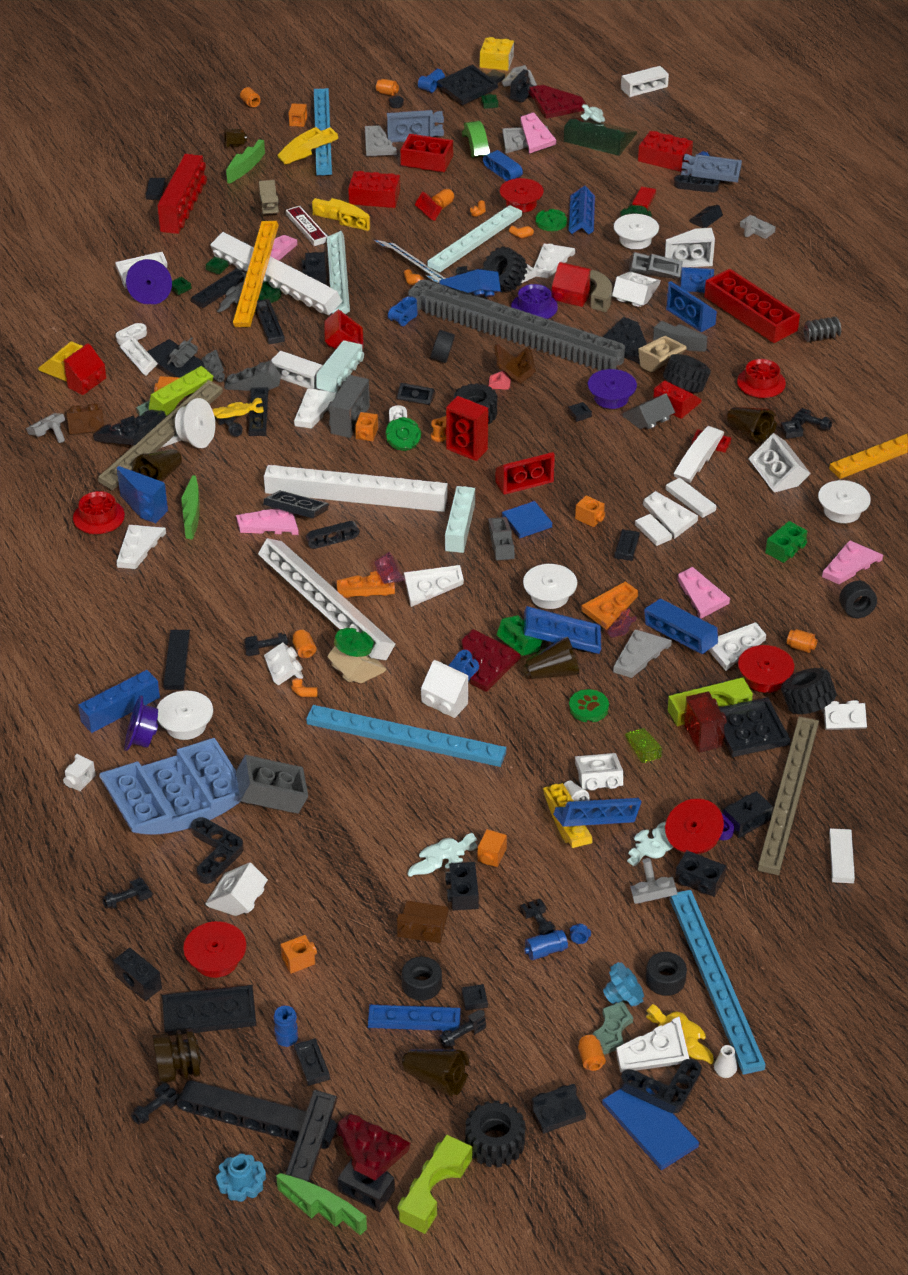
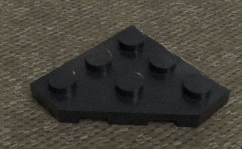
[603,317,647,364]
[93,410,166,446]

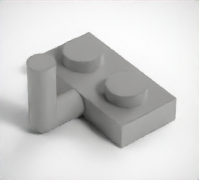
[502,65,537,87]
[740,215,776,239]
[26,413,65,443]
[630,858,677,904]

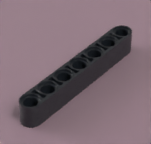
[176,1081,337,1149]

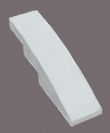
[674,426,724,483]

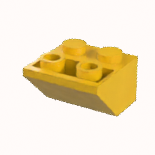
[38,341,83,381]

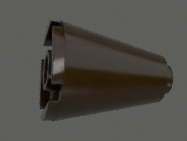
[727,407,777,444]
[132,449,182,482]
[523,637,580,679]
[402,1049,469,1097]

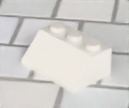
[748,433,811,492]

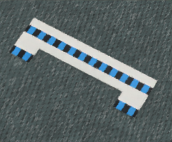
[373,239,446,283]

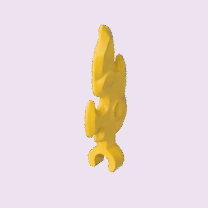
[212,398,263,418]
[646,1004,714,1065]

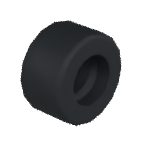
[430,330,455,363]
[839,580,877,619]
[645,952,687,996]
[401,956,442,1001]

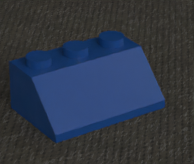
[666,281,717,332]

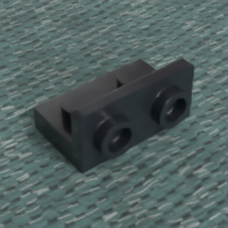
[510,69,535,102]
[531,1084,586,1134]

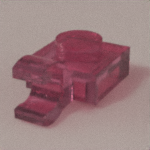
[607,608,637,638]

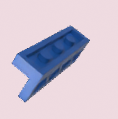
[569,186,595,234]
[553,798,642,827]

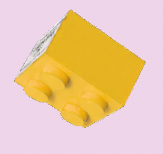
[480,37,514,71]

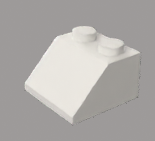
[421,660,468,718]
[206,862,268,916]

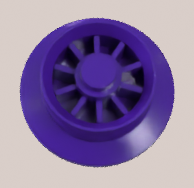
[126,259,172,304]
[511,284,558,319]
[588,369,637,409]
[124,695,158,751]

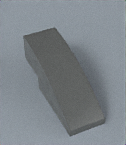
[628,252,683,278]
[653,321,708,352]
[488,517,515,560]

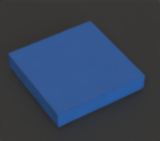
[680,267,714,292]
[502,501,552,539]

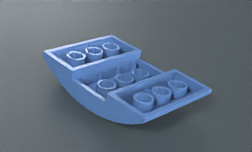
[99,738,241,834]

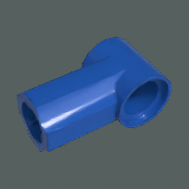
[418,69,445,93]

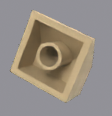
[638,336,687,372]
[327,646,386,683]

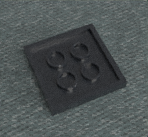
[437,64,498,105]
[711,697,791,757]

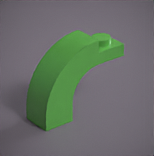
[462,121,489,158]

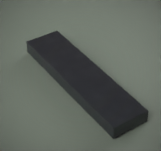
[191,268,246,308]
[255,299,285,345]
[248,387,269,436]
[164,630,190,690]
[285,1089,338,1182]

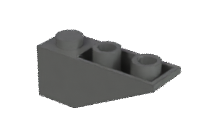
[224,360,281,391]

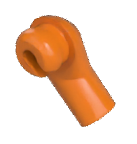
[470,200,486,217]
[509,226,534,239]
[404,269,424,285]
[291,678,318,697]

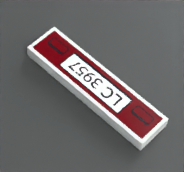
[286,206,328,246]

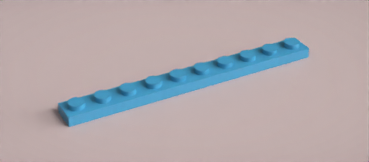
[314,88,332,176]
[306,705,506,767]
[670,890,766,1075]

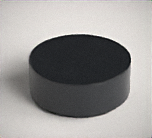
[389,96,404,108]

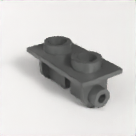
[167,337,198,368]
[202,350,225,382]

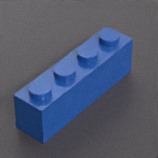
[644,598,718,654]
[78,670,160,733]

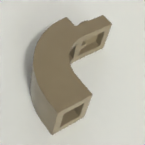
[259,180,279,215]
[590,269,612,312]

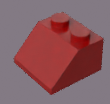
[552,262,591,307]
[325,309,363,349]
[64,343,107,395]
[653,380,702,419]

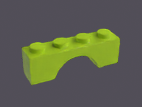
[148,366,214,416]
[668,678,753,726]
[398,1135,472,1234]

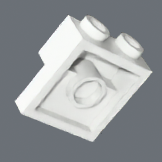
[575,753,623,790]

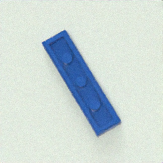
[368,1005,460,1031]

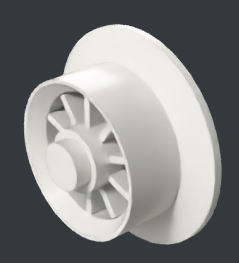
[614,214,659,249]
[175,398,215,448]
[818,480,871,523]
[523,564,577,609]
[157,691,213,740]

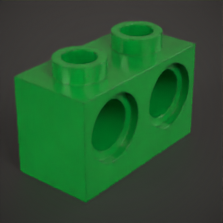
[765,521,807,563]
[496,615,542,656]

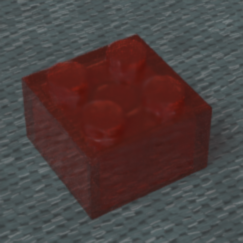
[683,691,726,753]

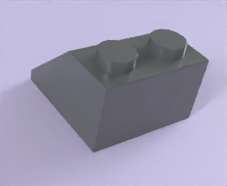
[622,393,675,430]

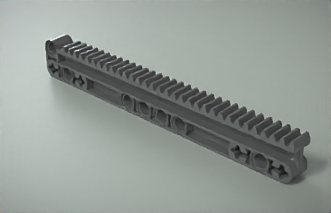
[408,280,625,371]

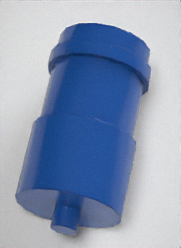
[524,930,568,961]
[274,1006,298,1047]

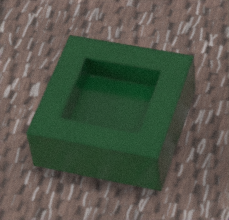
[481,94,498,109]
[205,257,229,275]
[171,276,192,295]

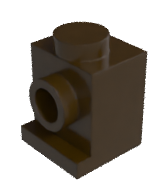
[224,128,247,147]

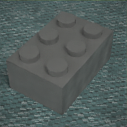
[328,375,370,438]
[236,755,308,814]

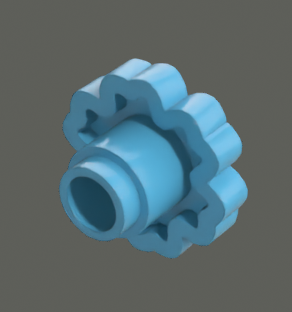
[603,962,644,1006]
[216,1154,266,1202]

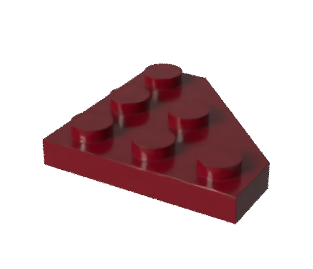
[529,85,587,119]
[462,629,521,692]
[336,1113,411,1180]

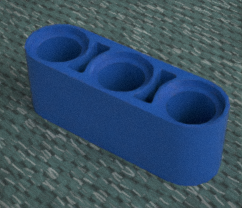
[483,150,523,181]

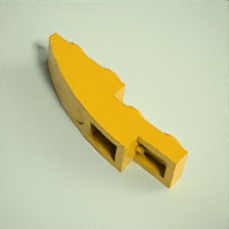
[278,127,338,164]
[312,198,370,231]
[543,783,592,848]

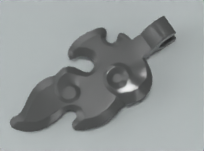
[217,273,247,313]

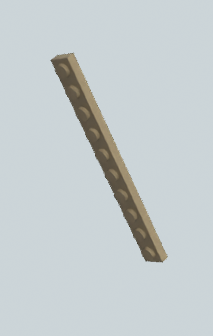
[98,380,223,490]
[758,716,819,875]

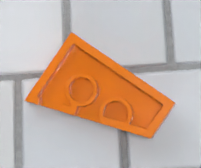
[337,567,395,598]
[581,581,638,630]

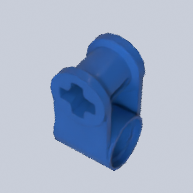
[388,297,418,326]
[449,650,479,681]

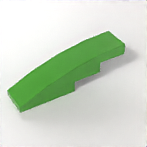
[226,139,265,184]
[181,475,200,539]
[276,1173,367,1235]

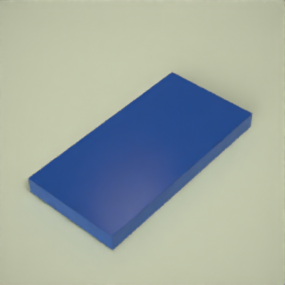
[524,606,601,654]
[602,1084,699,1170]

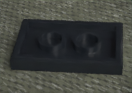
[263,490,329,519]

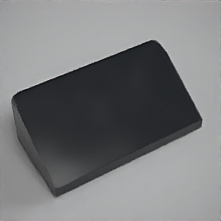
[689,205,723,228]
[397,383,436,405]

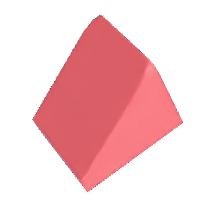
[488,371,511,390]

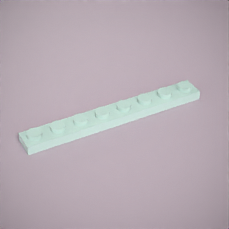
[428,205,522,272]
[327,231,350,314]

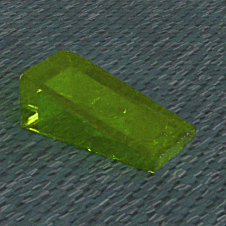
[625,728,662,763]

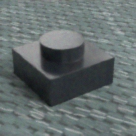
[568,402,592,422]
[781,420,804,439]
[461,984,488,1011]

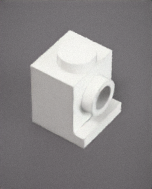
[63,754,96,791]

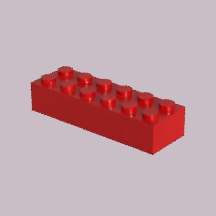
[158,154,207,234]
[704,269,800,343]

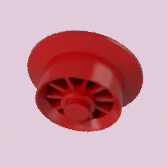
[500,178,544,213]
[737,359,786,398]
[73,491,125,534]
[738,645,794,693]
[665,799,724,854]
[183,921,247,978]

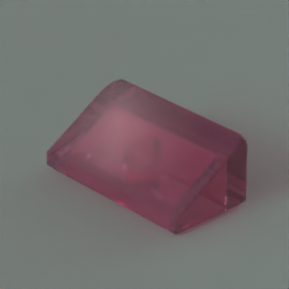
[374,552,405,584]

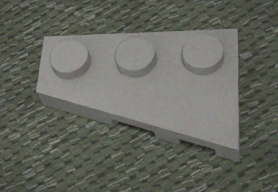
[365,126,397,157]
[502,126,548,154]
[613,629,672,678]

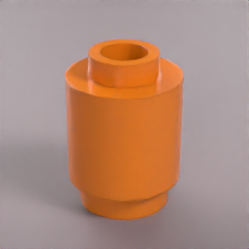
[376,79,399,96]
[240,87,260,107]
[432,189,454,209]
[787,629,817,653]
[292,630,317,658]
[578,1035,606,1071]

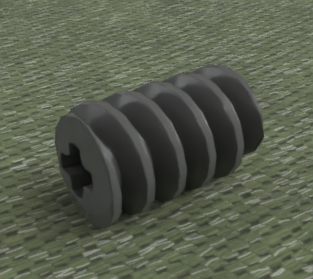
[803,316,841,342]

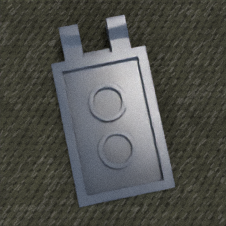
[387,110,444,143]
[681,154,742,182]

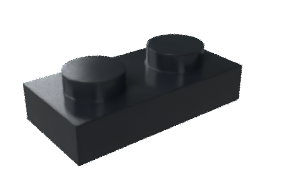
[294,1038,330,1086]

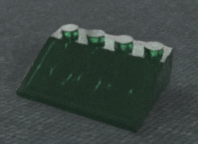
[564,117,637,156]

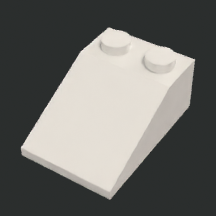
[665,228,715,267]
[612,271,661,307]

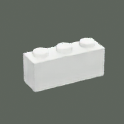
[621,66,669,97]
[271,351,323,389]

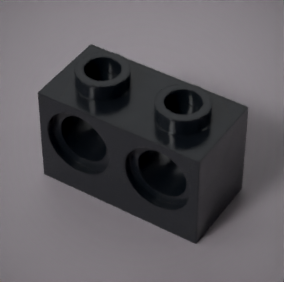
[675,850,726,897]
[445,862,479,911]

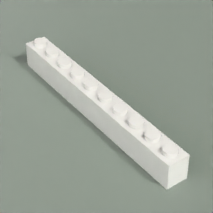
[210,232,342,315]
[264,465,447,512]
[258,538,395,660]

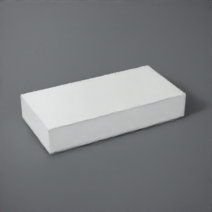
[635,514,672,546]

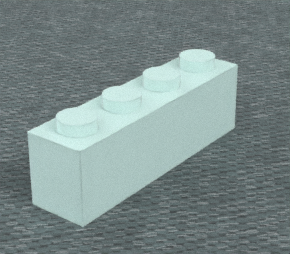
[317,340,364,393]
[445,486,475,553]

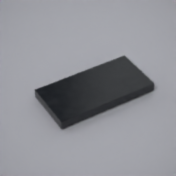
[147,339,205,378]
[162,985,257,1036]

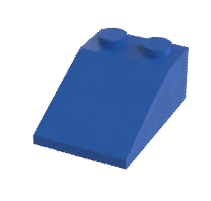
[439,269,501,297]
[117,466,168,523]

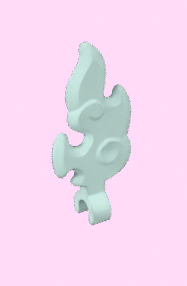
[581,104,605,123]
[627,822,674,866]
[408,833,478,877]

